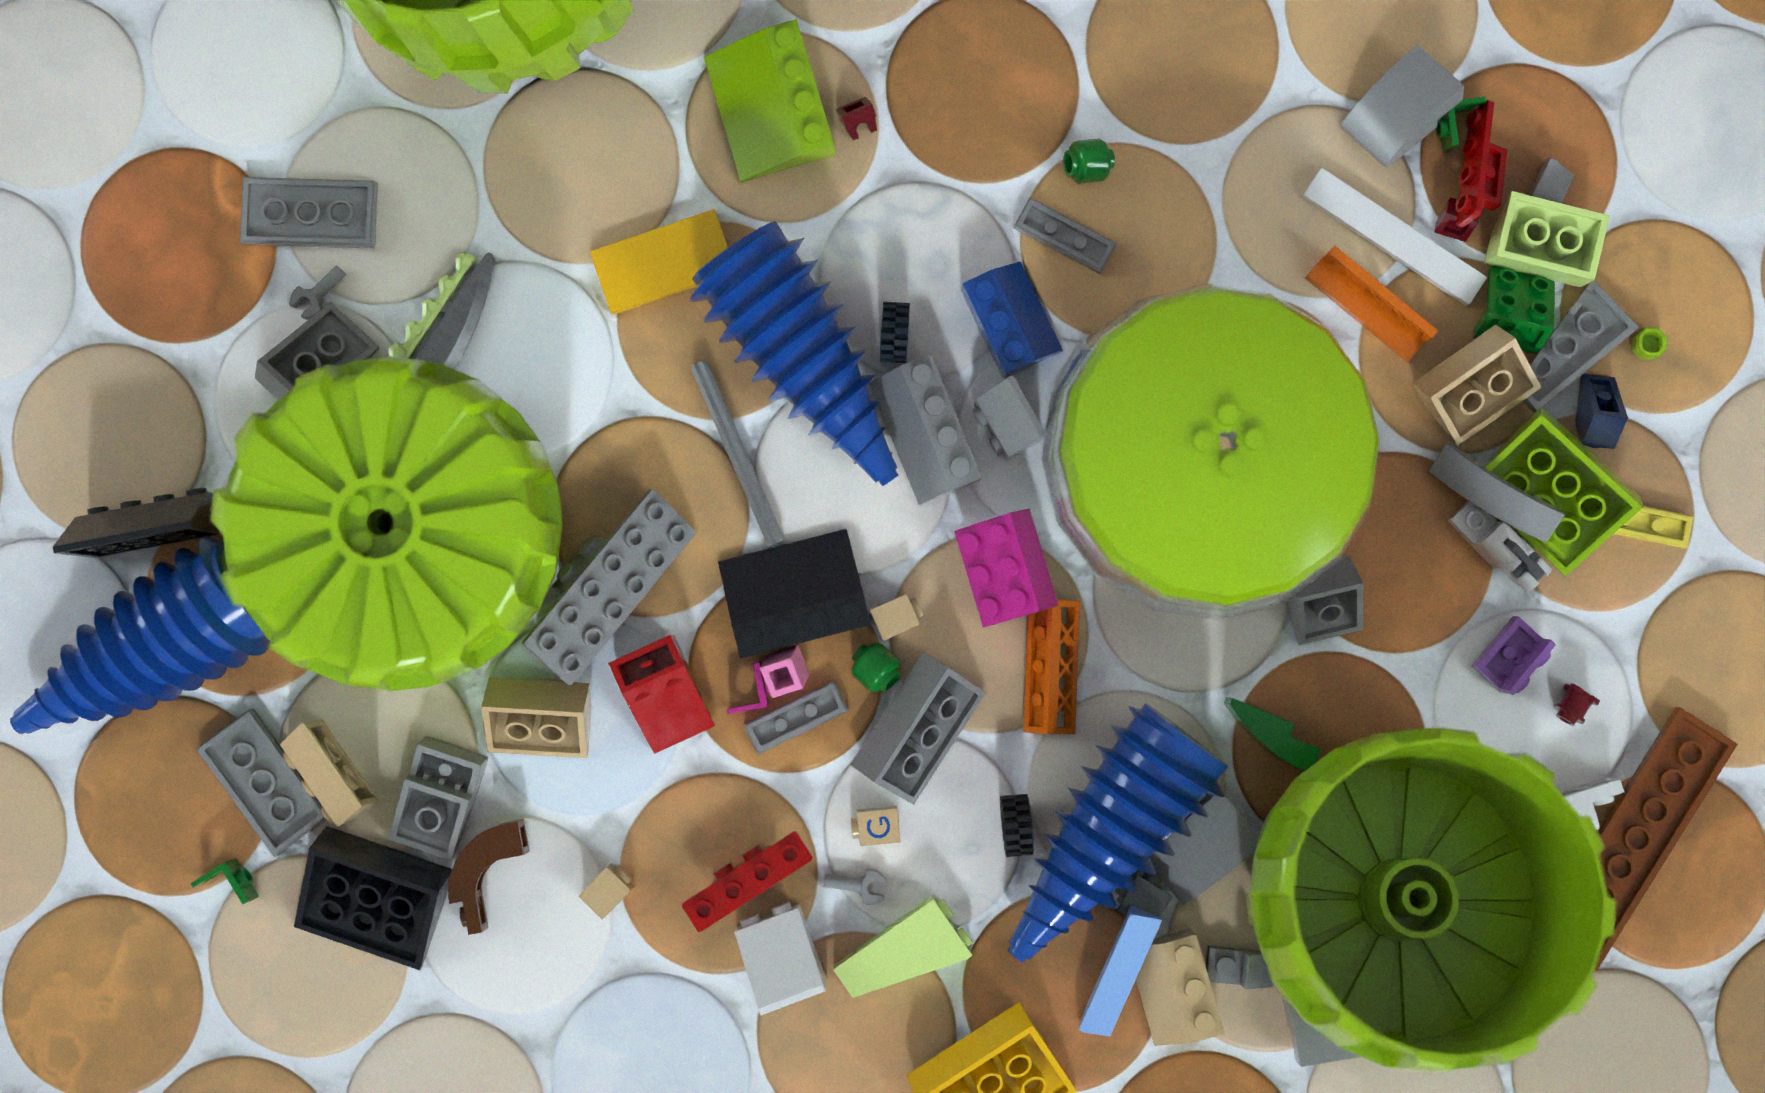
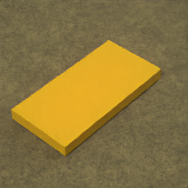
[590,209,728,315]

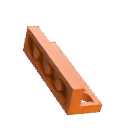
[1305,245,1438,362]
[1023,599,1080,734]

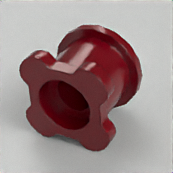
[1553,683,1600,726]

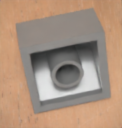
[972,375,1046,460]
[1285,556,1363,645]

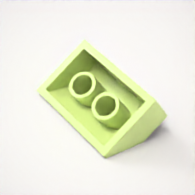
[1484,191,1610,287]

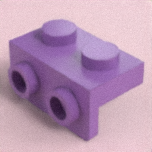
[1471,616,1556,695]

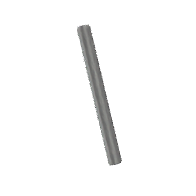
[691,361,784,546]

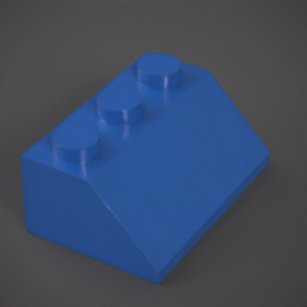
[961,261,1063,379]

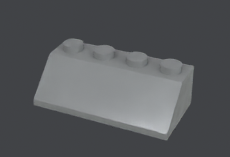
[869,353,982,505]
[850,652,986,805]

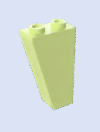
[833,895,973,998]

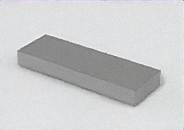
[1014,197,1117,274]
[744,681,848,755]

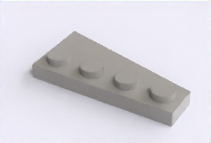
[1523,281,1639,413]

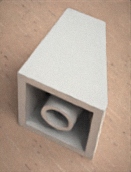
[734,901,827,1015]

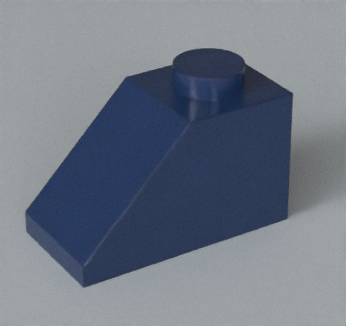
[1575,374,1628,449]

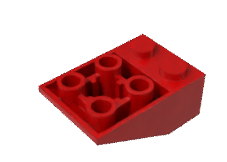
[608,635,715,754]

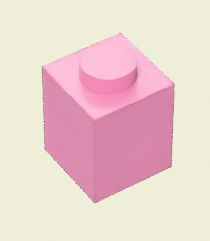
[760,644,810,698]

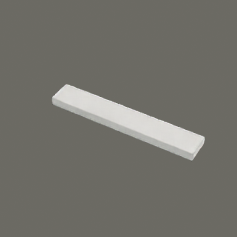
[1302,168,1487,306]

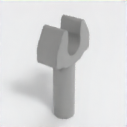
[289,265,346,320]
[823,869,887,905]

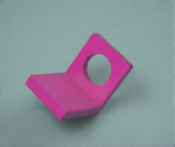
[727,662,770,714]

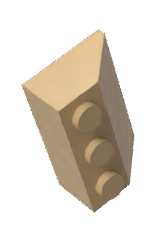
[1412,325,1542,446]
[481,677,591,758]
[280,720,379,828]
[1135,928,1225,1046]

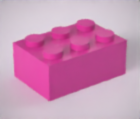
[954,508,1058,628]

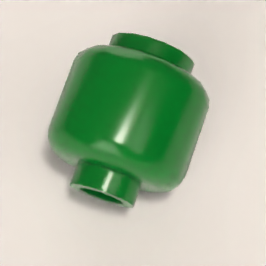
[1063,138,1115,184]
[851,643,901,692]

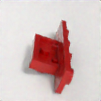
[1456,100,1507,227]
[682,831,813,932]

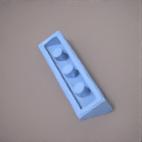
[1078,905,1163,1036]

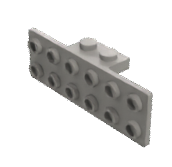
[522,489,696,685]

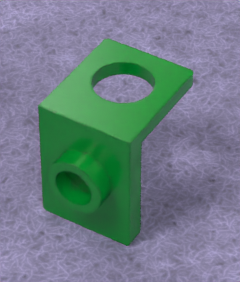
[1435,97,1486,153]
[190,858,259,904]

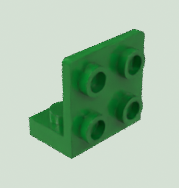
[1473,265,1555,354]

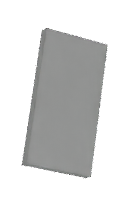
[240,177,378,248]
[196,709,326,857]

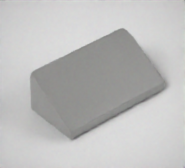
[1528,157,1574,203]

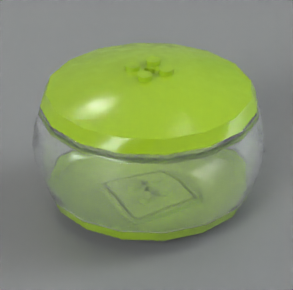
[1041,283,1381,620]

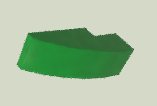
[1224,697,1321,772]

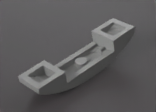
[1429,442,1566,542]

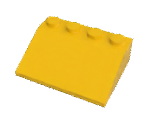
[906,1002,1077,1093]

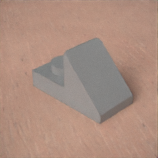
[1206,946,1273,989]

